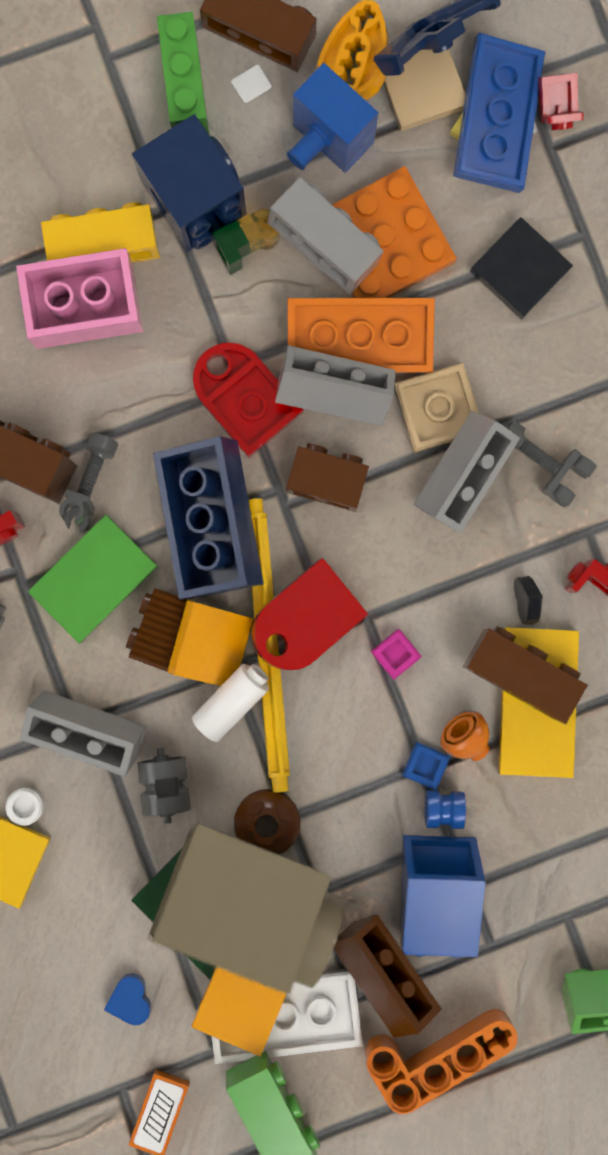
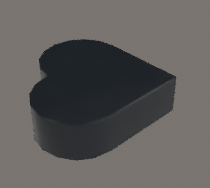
[514,576,543,625]

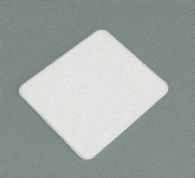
[231,65,272,103]

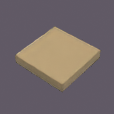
[383,49,466,132]
[394,363,479,454]

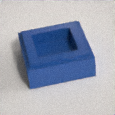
[401,741,450,790]

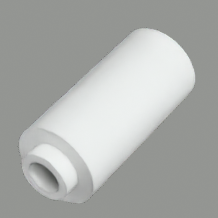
[192,664,269,742]

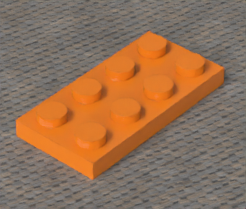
[287,298,435,372]

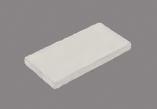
[212,969,363,1064]

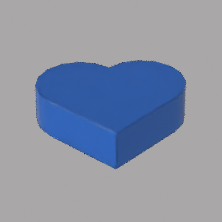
[104,973,151,1026]

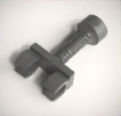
[507,420,597,508]
[59,433,119,534]

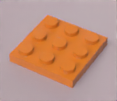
[332,166,457,298]

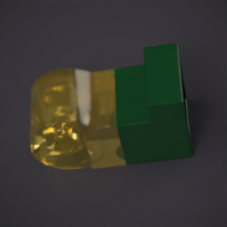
[212,209,280,275]

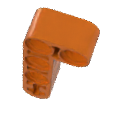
[365,1009,518,1114]

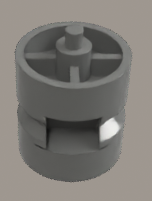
[137,748,191,824]

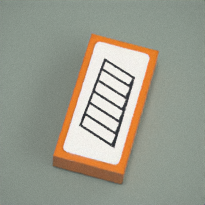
[128,1069,190,1155]

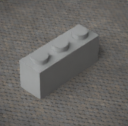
[268,177,384,295]
[275,345,395,426]
[414,411,520,534]
[19,691,147,777]

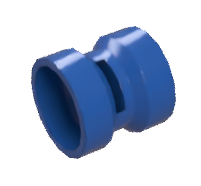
[425,790,466,829]

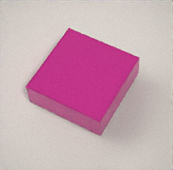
[370,629,422,680]

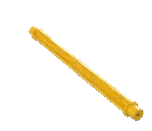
[249,499,290,792]

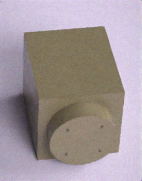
[148,824,344,995]

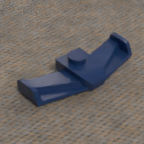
[373,0,501,76]

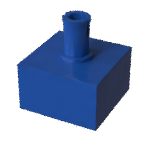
[287,62,379,173]

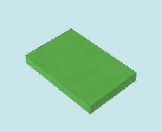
[28,515,158,644]

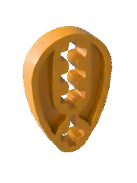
[317,0,389,101]

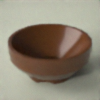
[234,789,301,855]

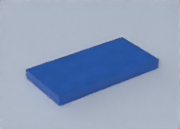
[453,33,545,193]

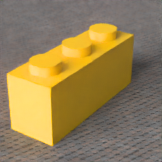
[41,202,160,263]

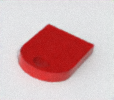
[193,343,304,458]
[252,558,368,670]

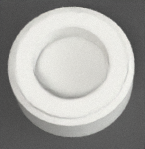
[6,787,45,826]

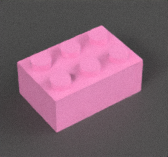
[16,248,144,349]

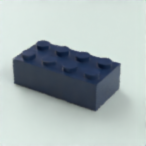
[153,436,264,599]

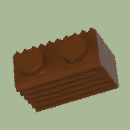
[126,588,187,672]

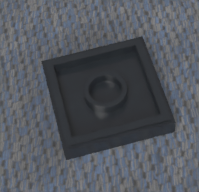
[470,217,573,320]

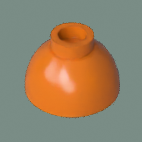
[440,711,489,761]

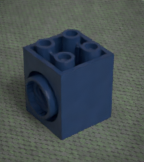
[131,114,247,252]

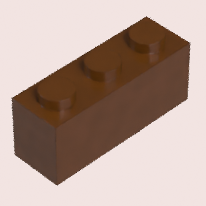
[200,0,317,73]
[462,626,588,724]
[333,914,442,1038]

